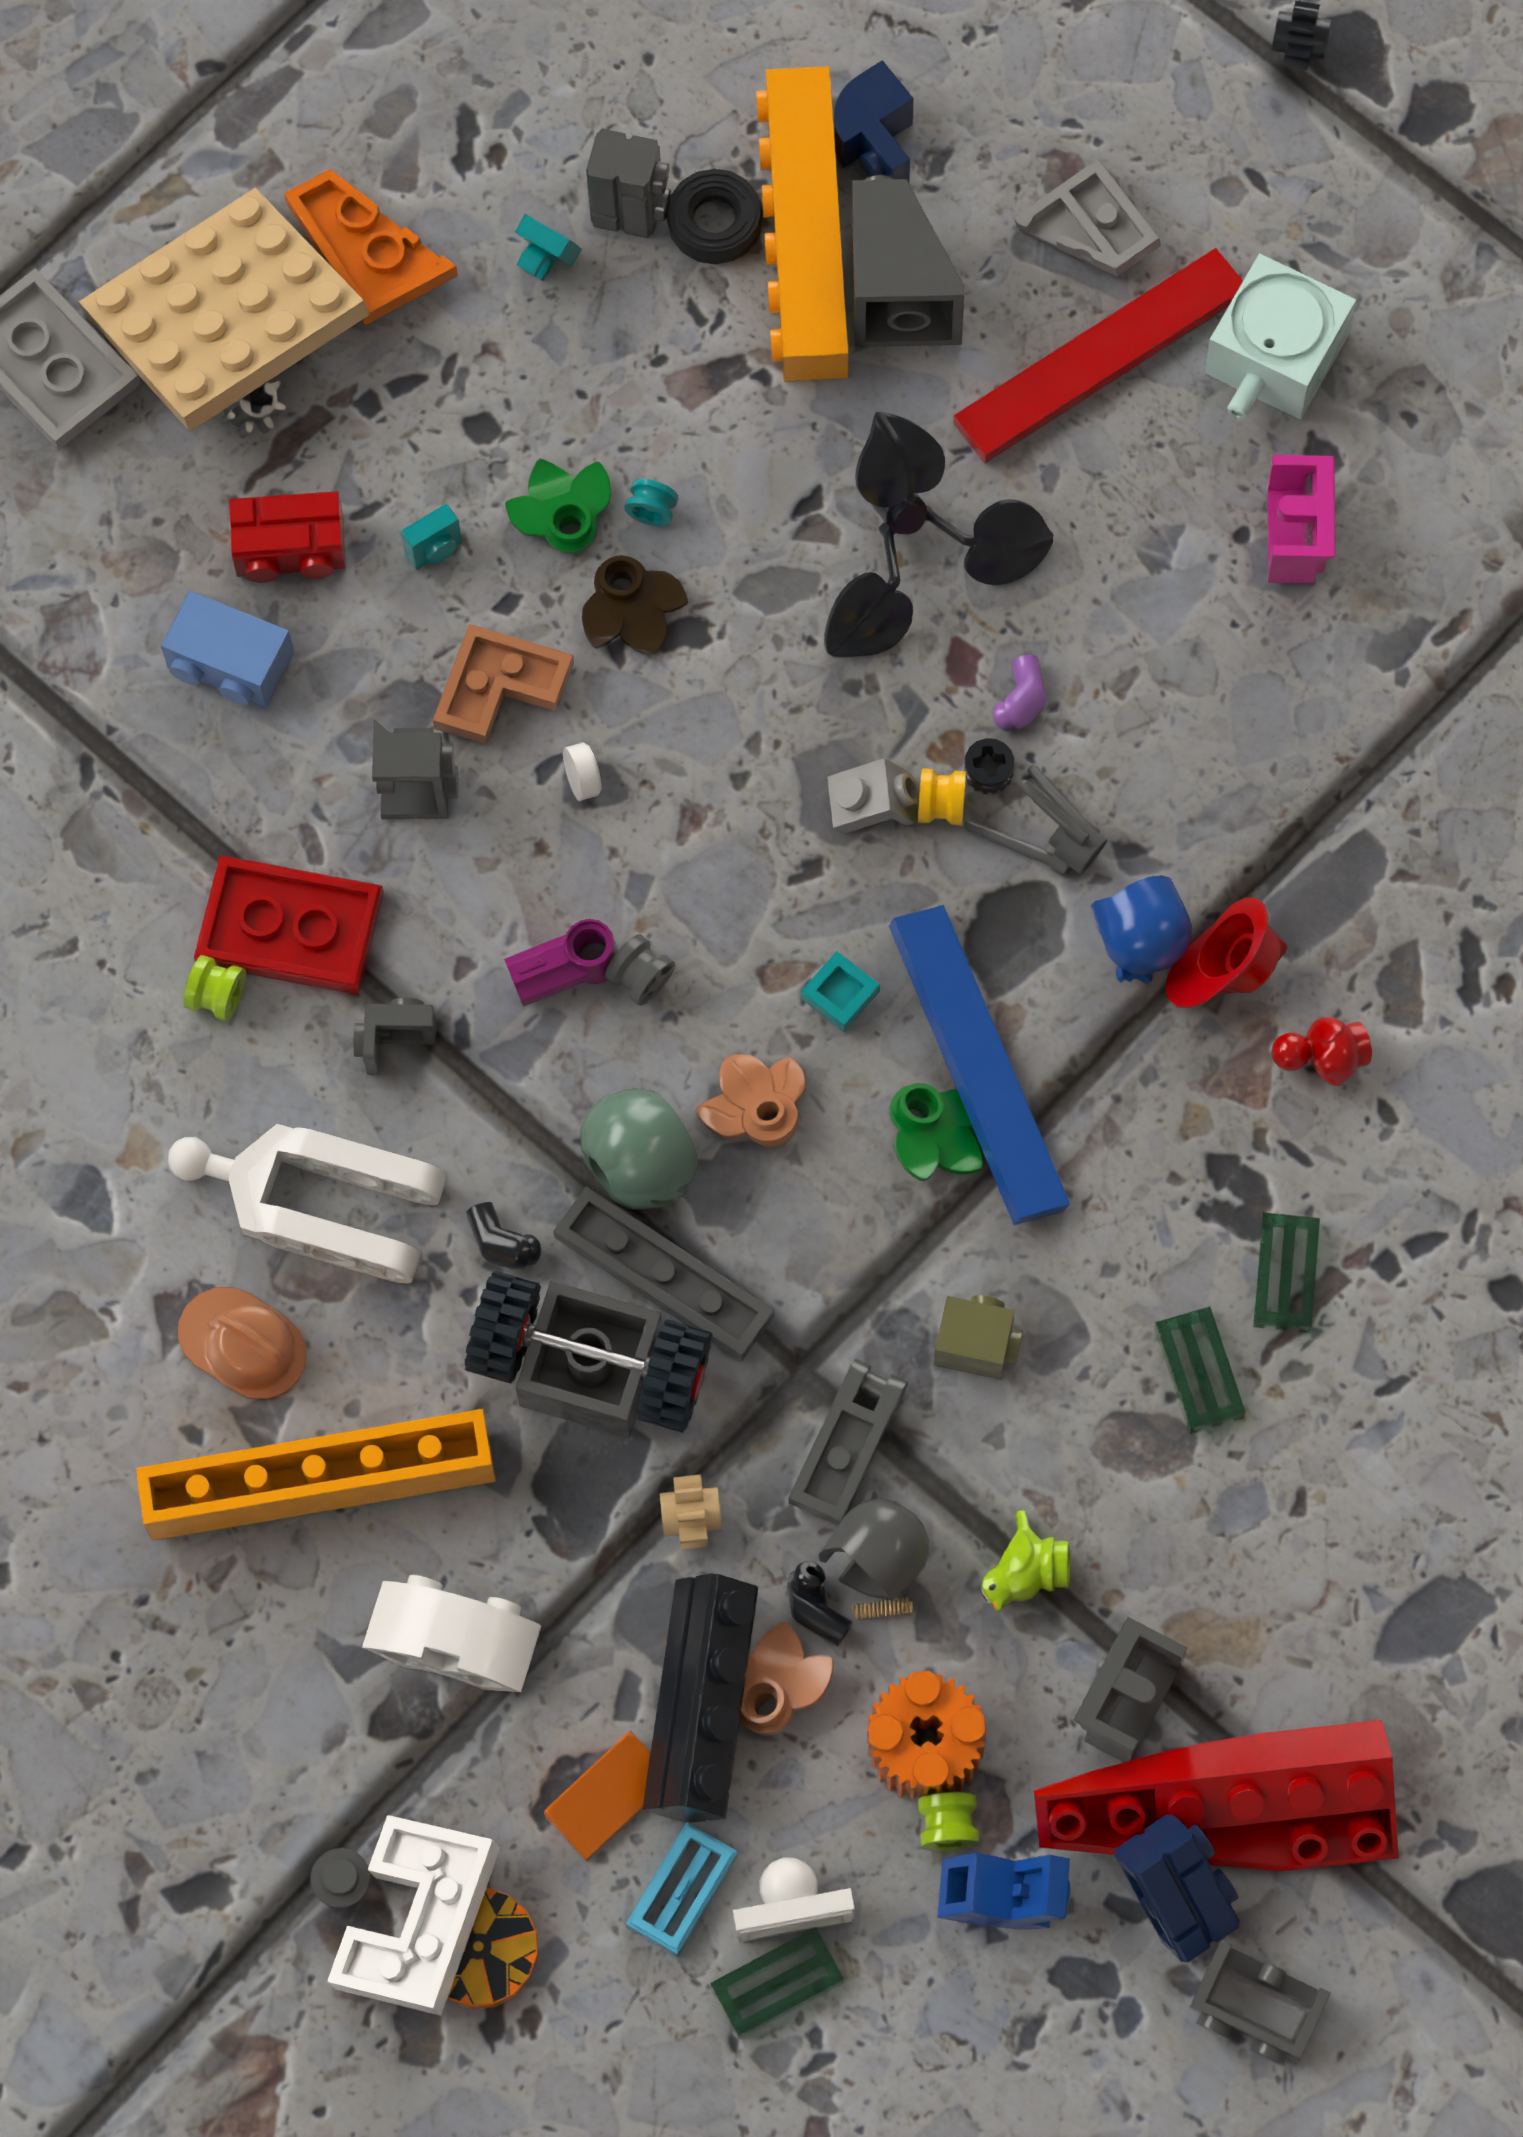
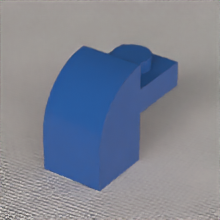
[937,1852,1071,1929]

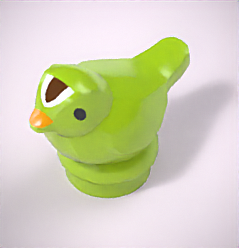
[981,1510,1070,1612]

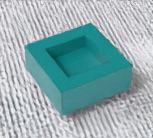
[401,503,462,570]
[801,951,880,1032]

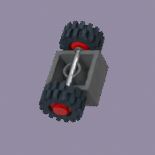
[465,1271,712,1438]

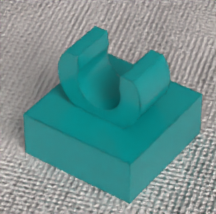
[515,214,582,281]

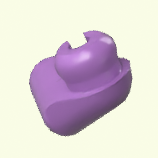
[993,655,1046,731]

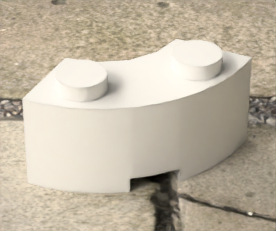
[362,1575,541,1692]

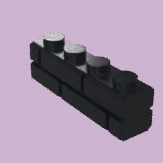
[642,1573,759,1823]

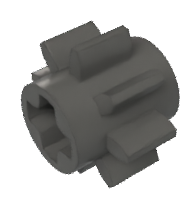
[219,381,286,438]

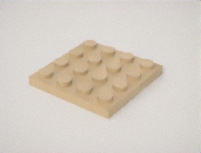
[79,187,369,432]

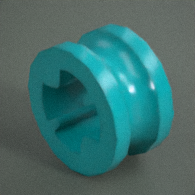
[624,479,679,527]

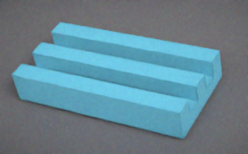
[626,1822,738,1957]

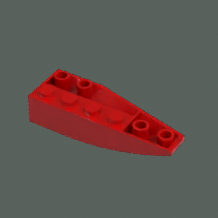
[1034,1720,1399,1872]

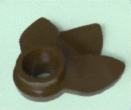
[582,555,688,654]

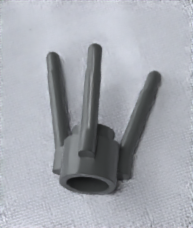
[964,765,1107,876]

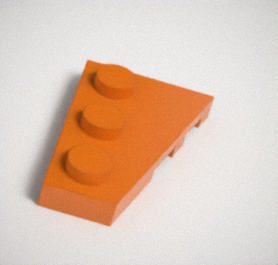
[284,169,458,326]

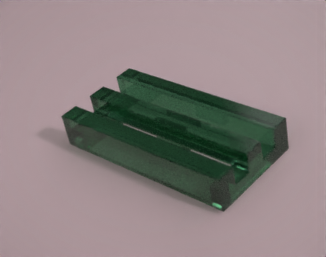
[1253,1212,1320,1333]
[1154,1306,1246,1434]
[710,1927,844,2039]

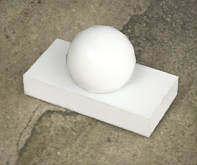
[733,1857,855,1942]

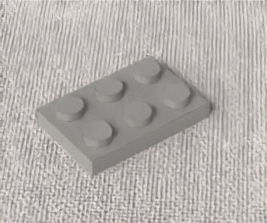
[0,268,141,451]

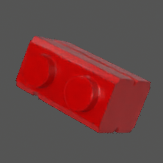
[229,491,346,583]

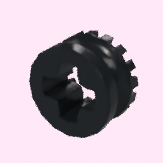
[964,738,1014,794]

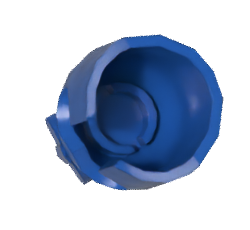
[1091,875,1192,984]

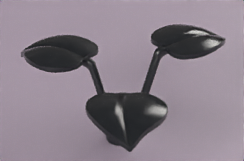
[824,412,1054,657]

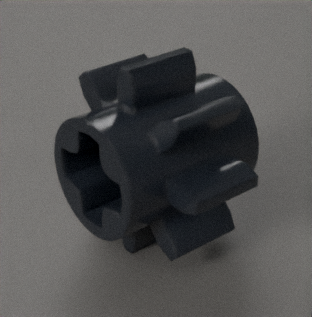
[1272,0,1331,70]

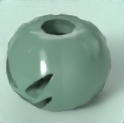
[580,1088,698,1210]

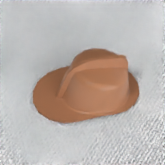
[178,1287,306,1399]

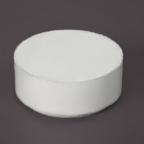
[563,742,602,801]

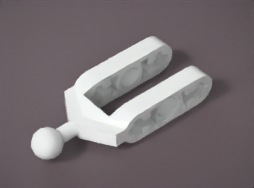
[167,1124,448,1284]

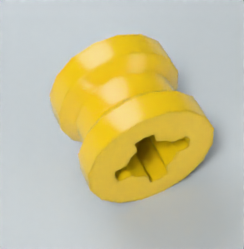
[918,768,966,826]

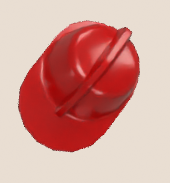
[1165,898,1287,1008]

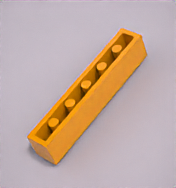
[756,66,848,382]
[136,1409,496,1541]

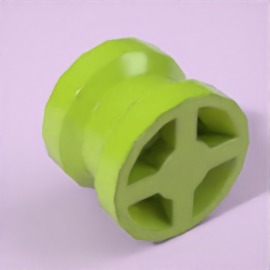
[183,955,246,1022]
[918,1792,980,1851]

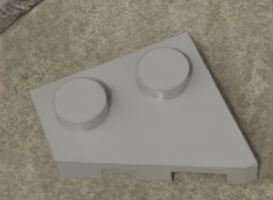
[1014,159,1161,277]

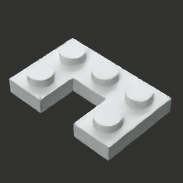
[327,1815,500,2016]

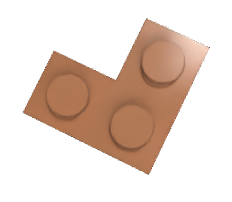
[433,624,574,744]

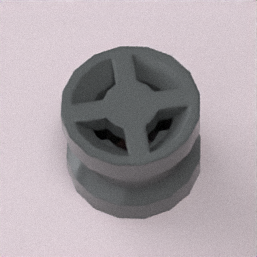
[605,934,675,1006]

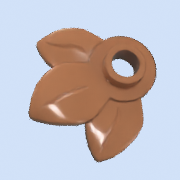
[697,1054,806,1148]
[740,1621,834,1735]

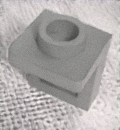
[827,758,919,834]

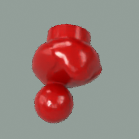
[1271,1017,1372,1086]

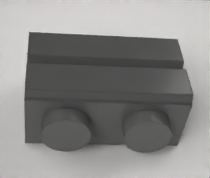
[586,129,671,238]

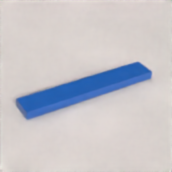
[889,905,1070,1225]

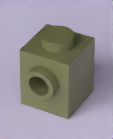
[934,1295,1023,1380]

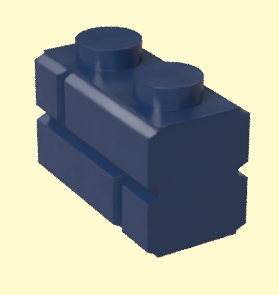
[1114,1814,1240,1963]

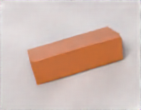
[544,1731,650,1861]

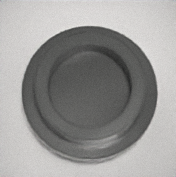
[311,1848,371,1909]

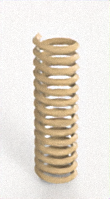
[852,1597,913,1621]

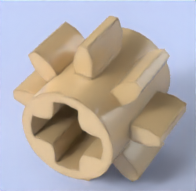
[660,1474,722,1549]

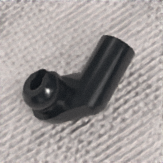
[466,1202,542,1270]
[787,1561,853,1646]

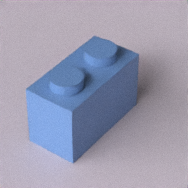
[161,590,294,708]

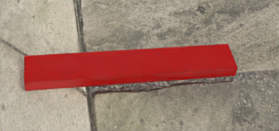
[953,248,1243,464]

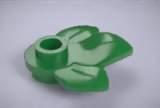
[505,459,611,554]
[889,1083,983,1181]

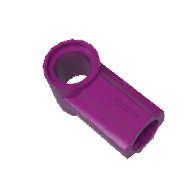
[504,919,618,1007]

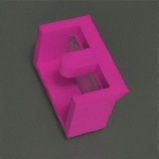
[1267,455,1335,584]

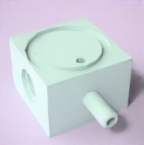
[1205,253,1356,420]

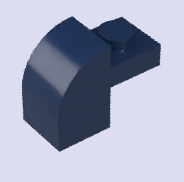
[834,60,914,185]

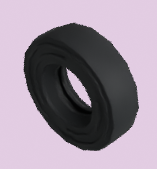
[666,168,763,265]

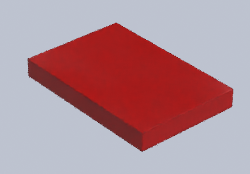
[194,855,384,995]

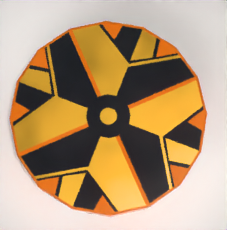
[447,1887,539,2009]

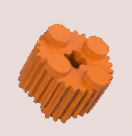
[867,1671,986,1800]

